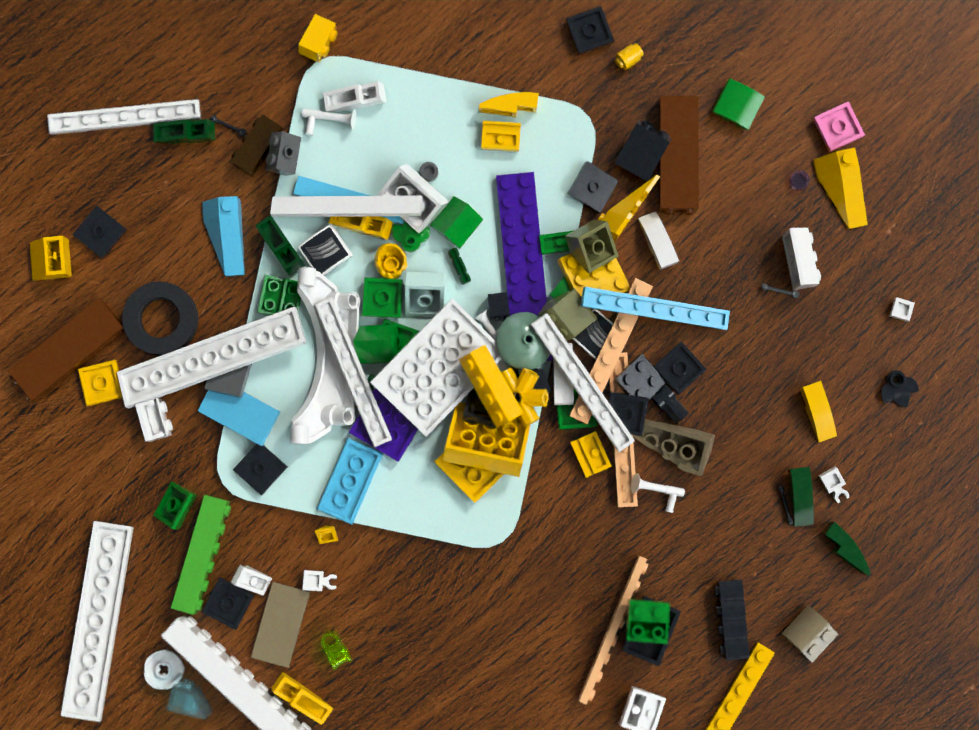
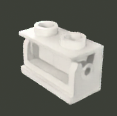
[135,398,173,442]

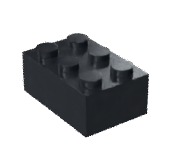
[621,595,681,666]

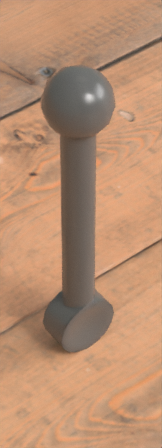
[761,283,800,298]

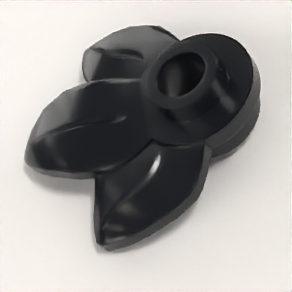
[881,370,919,407]

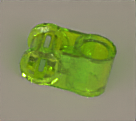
[321,630,352,670]

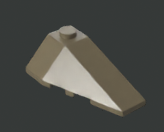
[633,419,715,476]

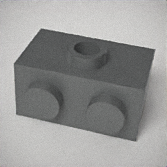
[266,131,301,176]

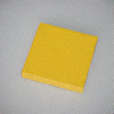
[78,360,123,406]

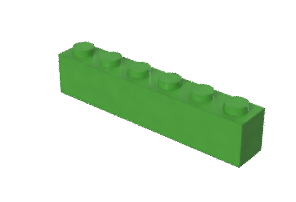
[171,495,231,615]

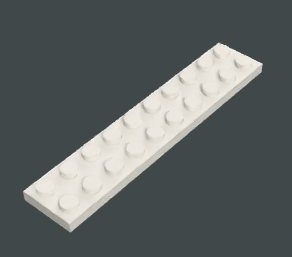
[117,307,307,409]
[61,521,134,722]

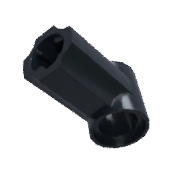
[651,385,689,424]

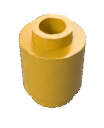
[615,43,644,70]

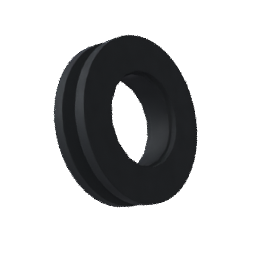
[122,281,199,356]

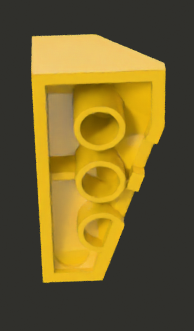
[813,148,868,229]
[598,175,660,241]

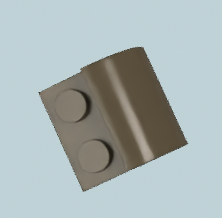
[782,605,838,663]

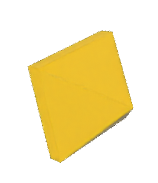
[315,525,338,544]

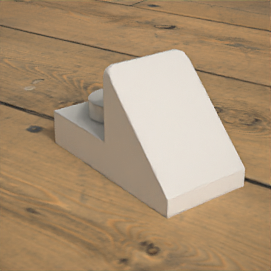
[231,565,272,596]

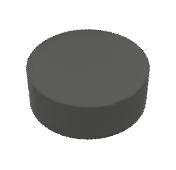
[419,162,439,182]

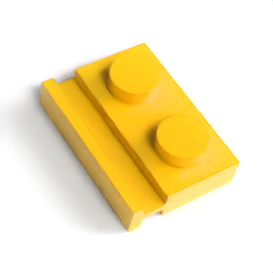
[481,121,521,152]
[570,431,611,478]

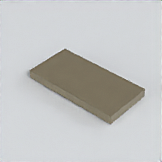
[251,581,310,668]

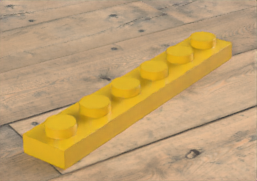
[705,642,775,730]

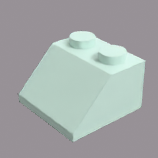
[405,272,445,317]

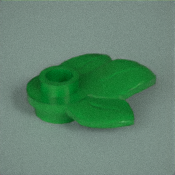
[392,221,430,252]

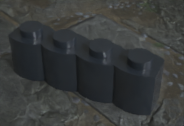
[714,579,749,660]

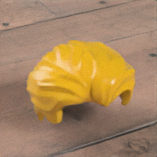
[374,243,407,279]

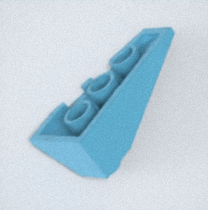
[202,196,245,276]

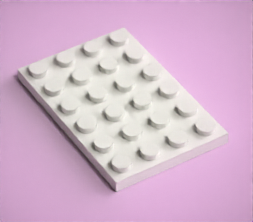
[370,298,502,436]

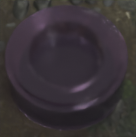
[789,171,810,190]

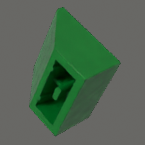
[626,599,670,644]

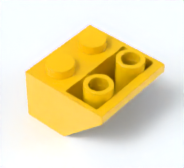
[30,236,72,281]

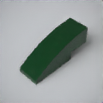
[153,119,215,143]
[255,215,305,276]
[788,467,814,527]
[822,521,871,576]

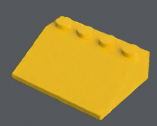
[443,402,531,477]

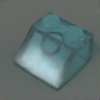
[166,679,213,719]

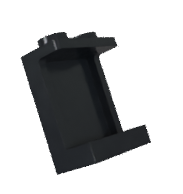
[615,120,672,181]

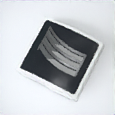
[298,224,353,276]
[572,309,613,360]

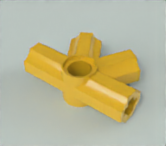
[501,368,548,427]

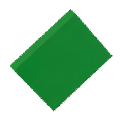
[430,196,483,249]
[353,324,398,364]
[153,481,198,530]

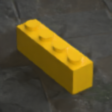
[458,345,523,428]

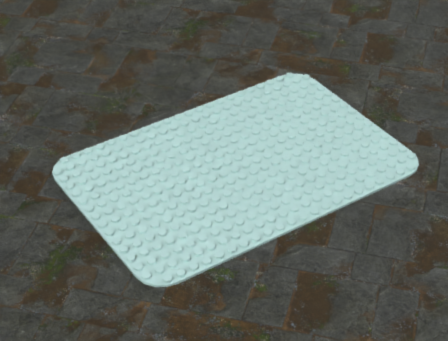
[217,56,595,548]

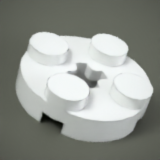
[144,649,185,689]

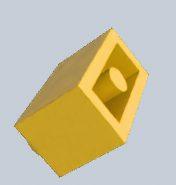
[298,14,338,63]

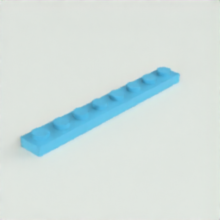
[581,287,730,330]

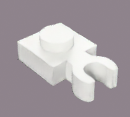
[819,466,849,503]
[302,570,337,592]

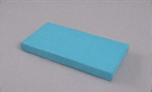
[198,391,281,446]
[317,438,384,525]

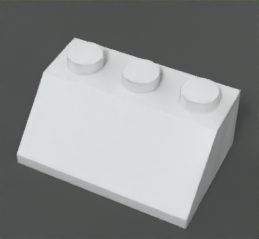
[377,164,449,233]
[782,228,821,290]

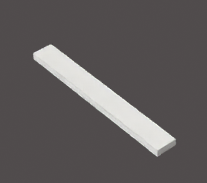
[48,99,201,135]
[270,196,423,217]
[314,297,392,447]
[530,313,635,452]

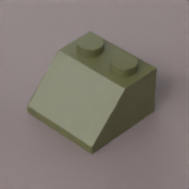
[565,220,619,273]
[538,288,597,341]

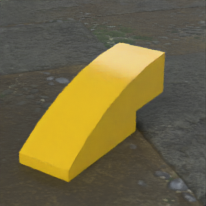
[479,92,539,117]
[328,216,393,240]
[800,381,837,443]
[271,672,333,725]

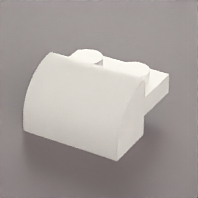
[619,686,666,730]

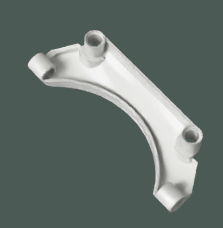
[290,267,360,444]

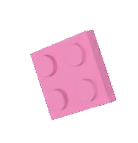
[813,102,865,152]

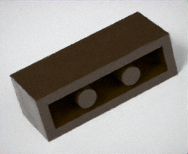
[231,114,284,177]

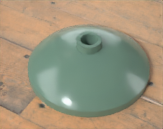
[496,312,550,370]

